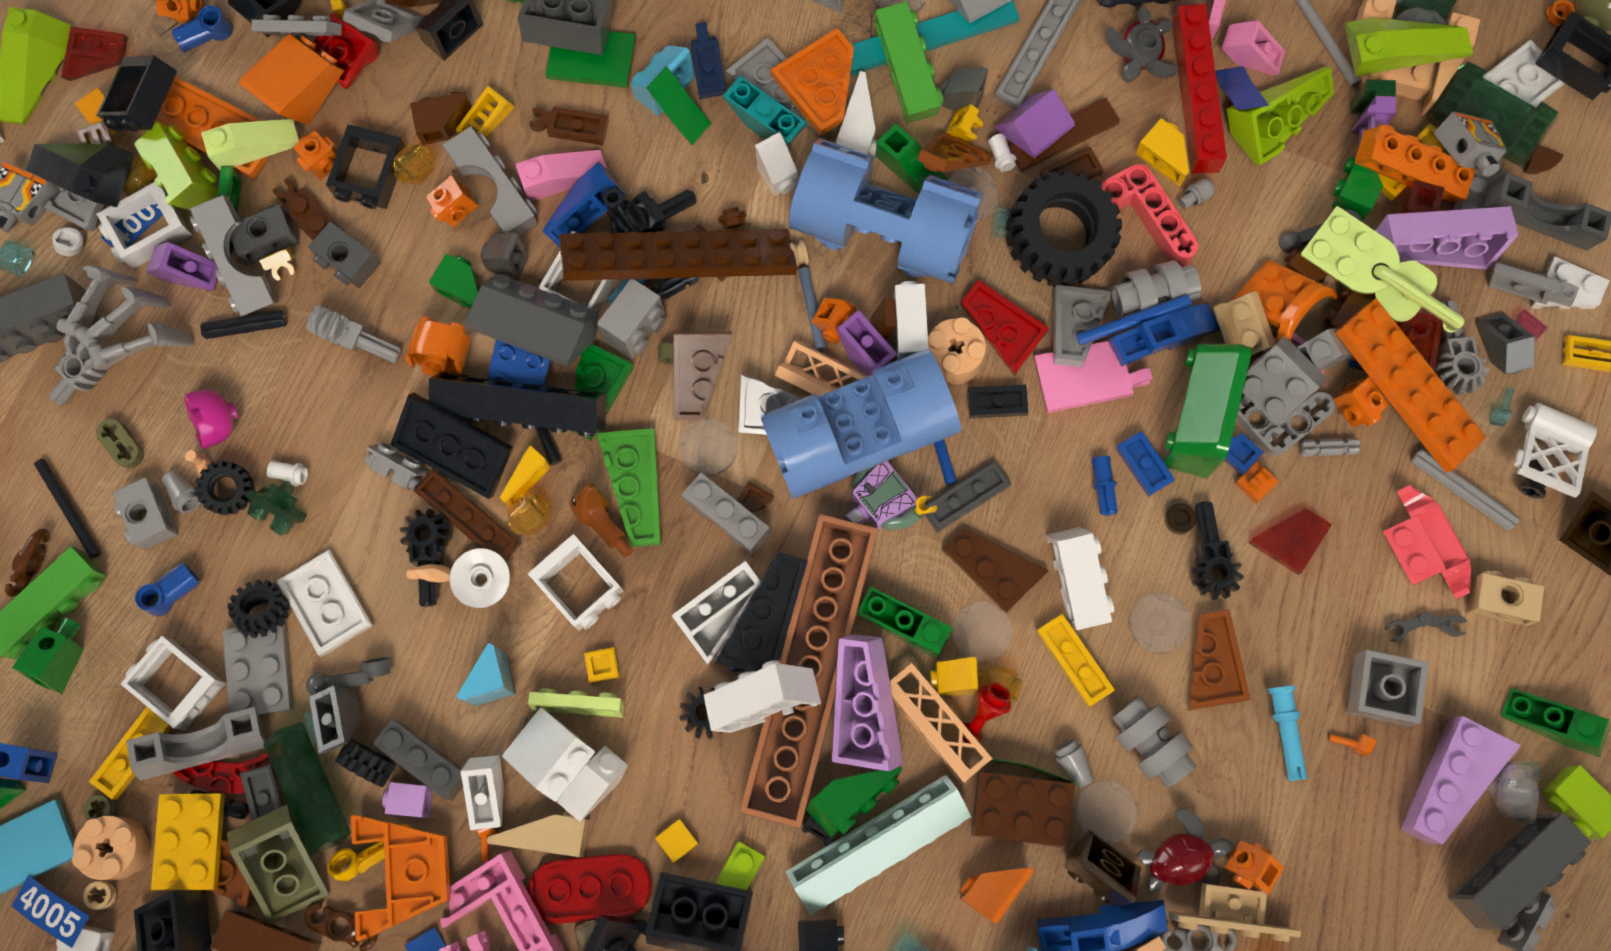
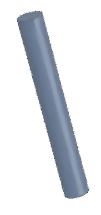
[798,267,827,351]

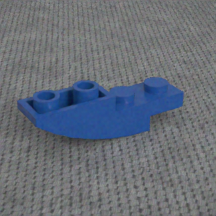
[1109,303,1220,367]
[1037,900,1168,951]

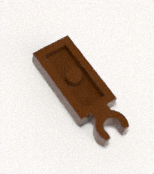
[529,107,609,146]
[272,179,338,241]

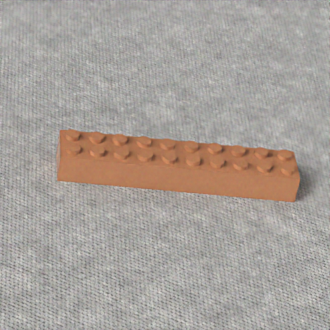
[740,514,878,829]

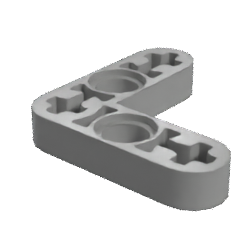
[1236,392,1335,456]

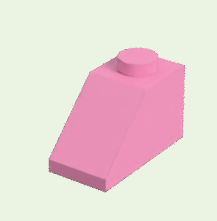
[1221,20,1286,76]

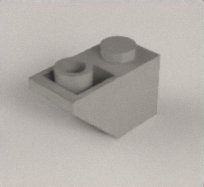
[1297,328,1353,372]

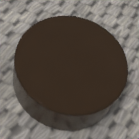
[1165,503,1196,535]

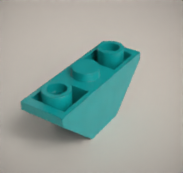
[723,76,807,145]

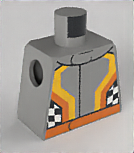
[1434,111,1506,177]
[0,161,61,233]

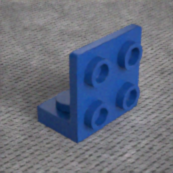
[487,340,553,385]

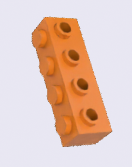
[1354,124,1476,203]

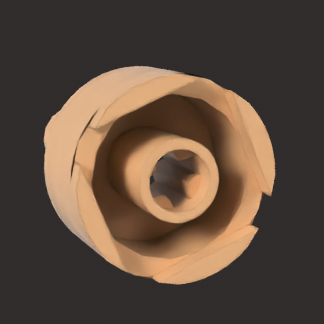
[928,317,986,385]
[72,816,151,880]

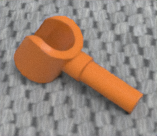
[1329,733,1377,756]
[477,827,498,863]

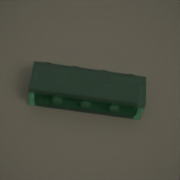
[263,722,351,856]

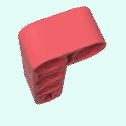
[1101,164,1198,267]

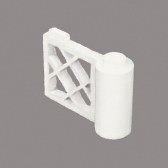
[1513,403,1597,498]

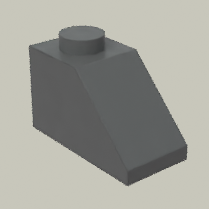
[941,67,988,112]
[481,233,529,281]
[1476,312,1535,374]
[309,685,362,755]

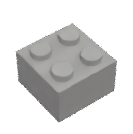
[597,279,666,361]
[1243,336,1327,426]
[1347,650,1429,727]

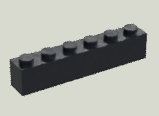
[429,372,607,436]

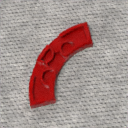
[172,749,290,794]

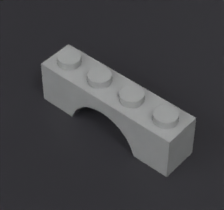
[442,126,538,236]
[190,195,278,316]
[126,707,267,781]

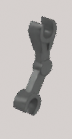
[1385,612,1467,642]

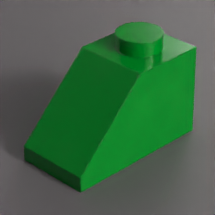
[429,254,480,310]

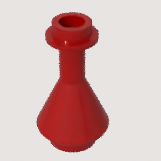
[962,683,1011,744]

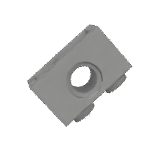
[113,477,178,550]

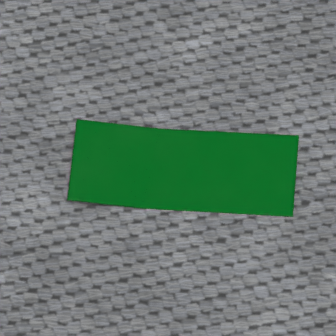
[646,65,712,145]

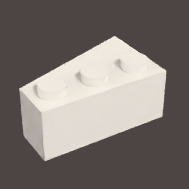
[703,660,821,733]

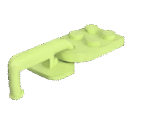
[1300,206,1465,333]

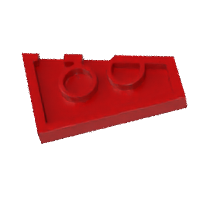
[961,280,1049,376]

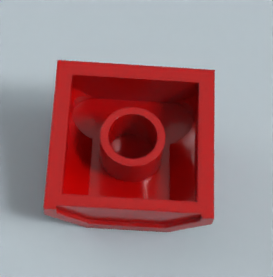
[314,13,379,89]

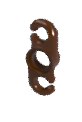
[5,529,50,597]
[304,901,377,951]

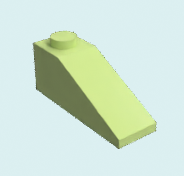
[201,119,300,171]

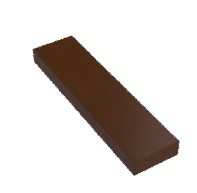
[1008,97,1120,172]
[413,469,521,562]

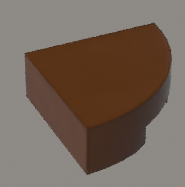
[1524,144,1564,175]
[737,482,774,512]

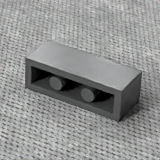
[372,719,463,801]

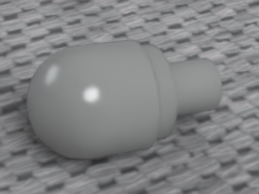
[1178,178,1215,209]

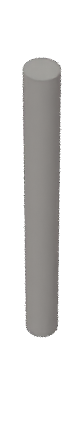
[1295,0,1361,87]

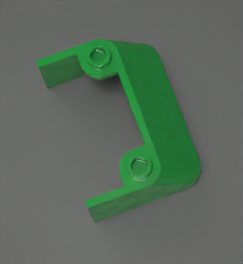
[1163,344,1252,479]

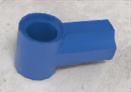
[172,5,233,53]
[135,562,201,617]

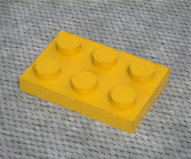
[151,794,225,890]

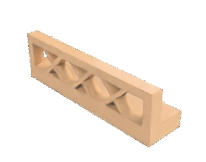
[775,340,868,396]
[890,663,992,784]

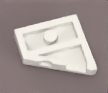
[1530,257,1610,309]

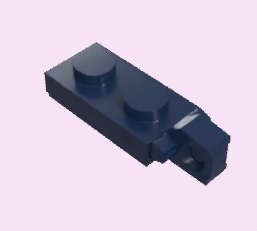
[690,22,726,99]

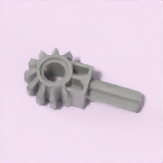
[1435,300,1490,395]
[305,306,401,363]

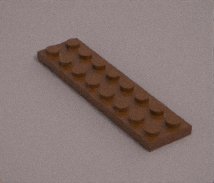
[559,229,797,281]

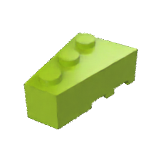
[134,122,219,210]

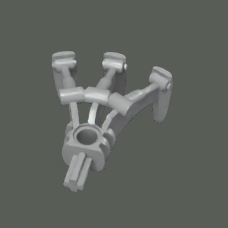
[49,264,194,406]

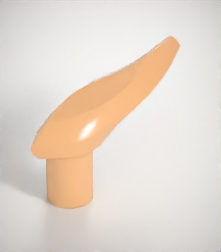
[185,450,218,497]
[406,564,451,583]

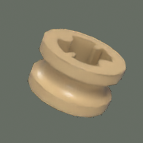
[790,240,809,267]
[83,881,117,910]

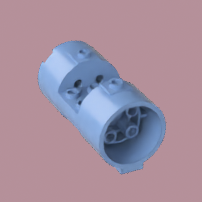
[789,138,984,284]
[760,348,962,499]

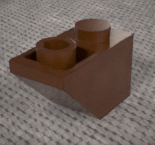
[410,91,472,145]

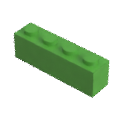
[873,1,943,124]
[0,546,107,660]

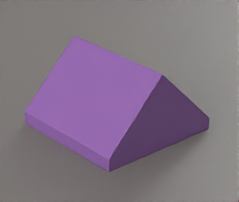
[995,89,1075,159]

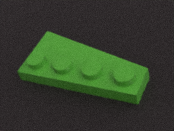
[596,428,661,548]

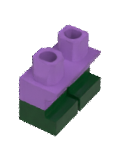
[1350,80,1396,145]

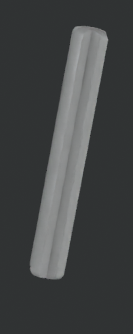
[1411,449,1520,531]

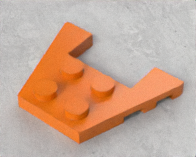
[351,815,451,941]

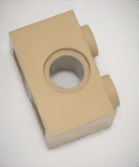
[1467,571,1544,626]

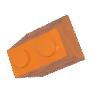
[238,33,344,126]

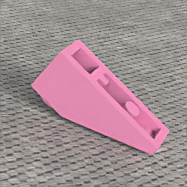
[516,150,607,202]

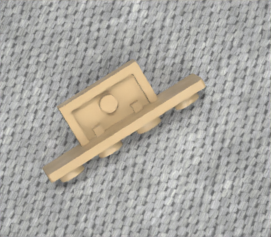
[1169,883,1301,942]

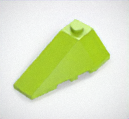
[0,7,77,125]
[1345,17,1473,77]
[1226,66,1334,166]

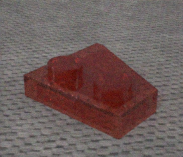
[61,26,128,81]
[1249,508,1332,575]

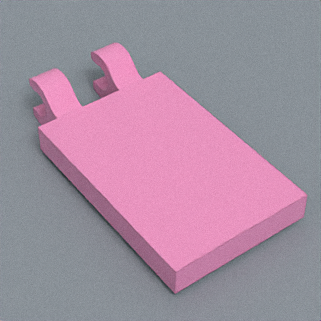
[1034,341,1153,413]

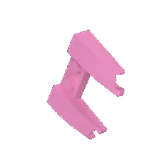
[440,851,565,951]

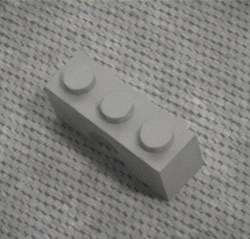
[682,472,771,557]

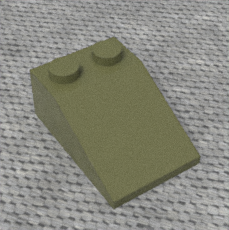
[227,805,329,924]

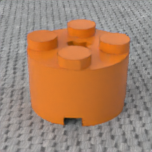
[405,317,472,376]

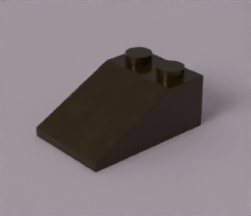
[1065,829,1141,906]

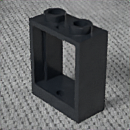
[1535,11,1611,101]
[96,55,177,132]
[326,124,408,209]

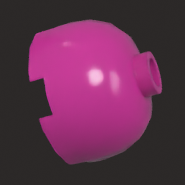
[184,389,238,449]

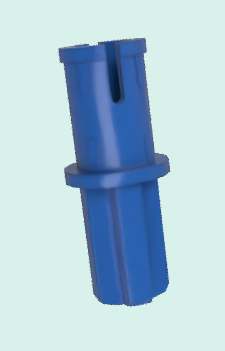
[1091,456,1118,516]

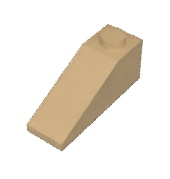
[487,810,590,857]

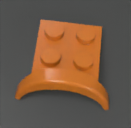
[1232,260,1338,343]

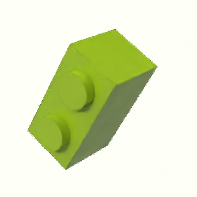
[1542,765,1611,839]

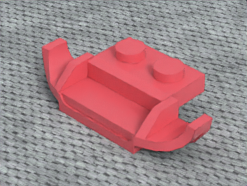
[1383,485,1471,599]

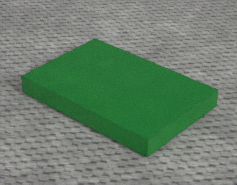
[545,31,637,88]

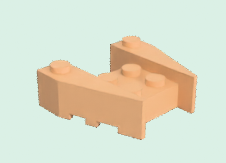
[1356,0,1480,116]

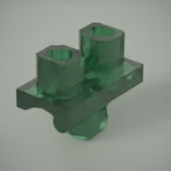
[246,482,307,535]

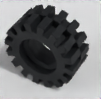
[195,461,255,515]
[227,580,289,638]
[334,739,396,787]

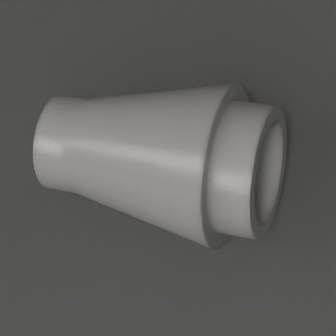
[162,470,201,513]
[1054,739,1094,788]

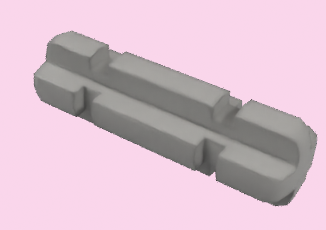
[1300,437,1360,457]

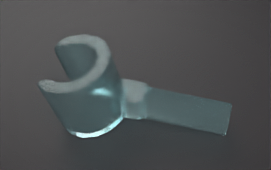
[1490,388,1514,426]

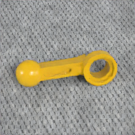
[327,824,413,881]

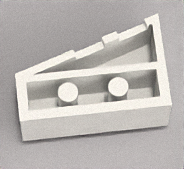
[1045,527,1114,630]
[671,561,760,665]

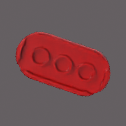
[527,854,652,924]

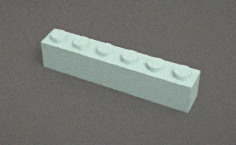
[785,775,972,915]

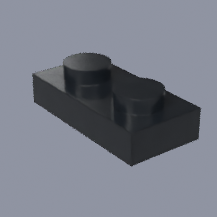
[967,384,1029,419]

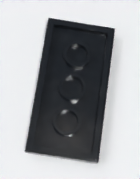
[390,392,513,499]

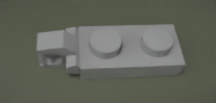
[1488,262,1579,307]

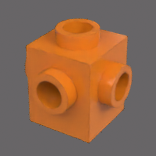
[156,0,203,22]
[293,130,337,181]
[426,175,478,227]
[811,298,857,344]
[1332,376,1390,428]
[1225,840,1284,895]

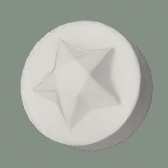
[52,227,84,256]

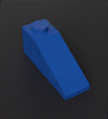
[543,162,625,248]

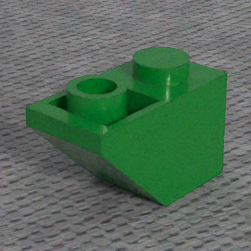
[1332,155,1383,220]

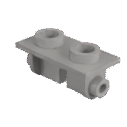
[364,442,429,490]
[1498,892,1556,951]

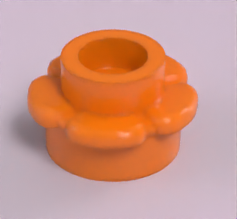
[1546,0,1575,26]

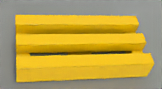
[1562,334,1611,372]

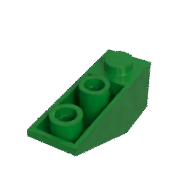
[876,123,949,194]
[857,586,953,660]
[1501,688,1611,758]
[806,766,903,838]

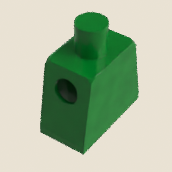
[12,618,83,694]

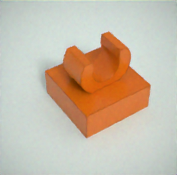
[1235,461,1280,504]

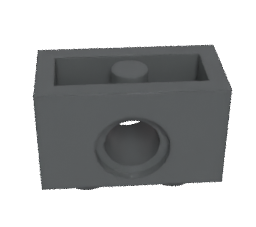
[231,204,300,266]
[308,221,381,289]

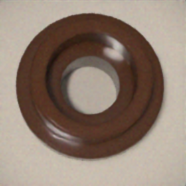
[718,207,747,229]

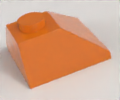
[960,867,1034,925]

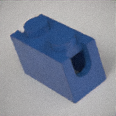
[0,743,58,783]

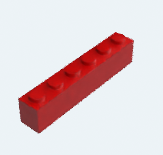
[1172,4,1227,174]

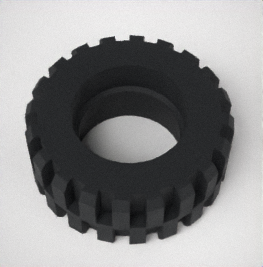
[1005,170,1122,287]

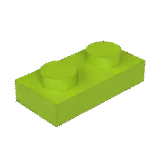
[715,841,766,890]

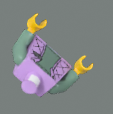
[845,461,937,530]

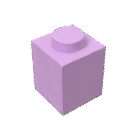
[382,782,433,818]

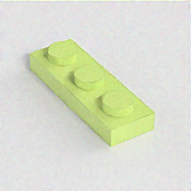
[528,688,624,718]

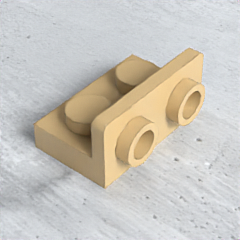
[1213,291,1276,357]

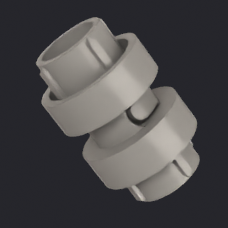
[1111,260,1201,318]
[1112,695,1197,788]

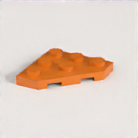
[770,28,854,136]

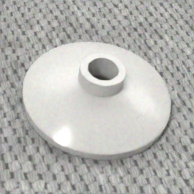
[450,548,510,608]

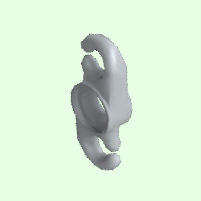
[1160,925,1238,951]

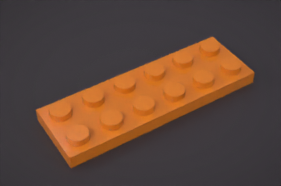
[153,76,270,180]
[1335,298,1486,473]

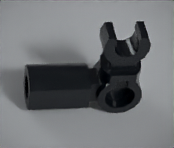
[603,188,650,222]

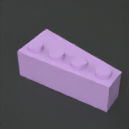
[1375,206,1519,270]
[832,634,904,771]
[1400,716,1521,845]

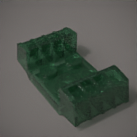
[1428,61,1559,168]

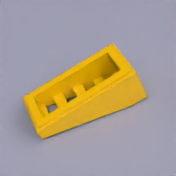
[455,86,515,138]
[500,445,551,508]

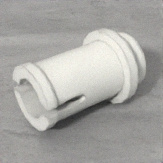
[988,134,1016,172]
[267,459,308,486]

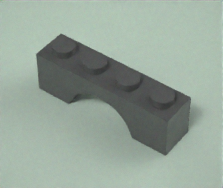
[1482,172,1611,251]

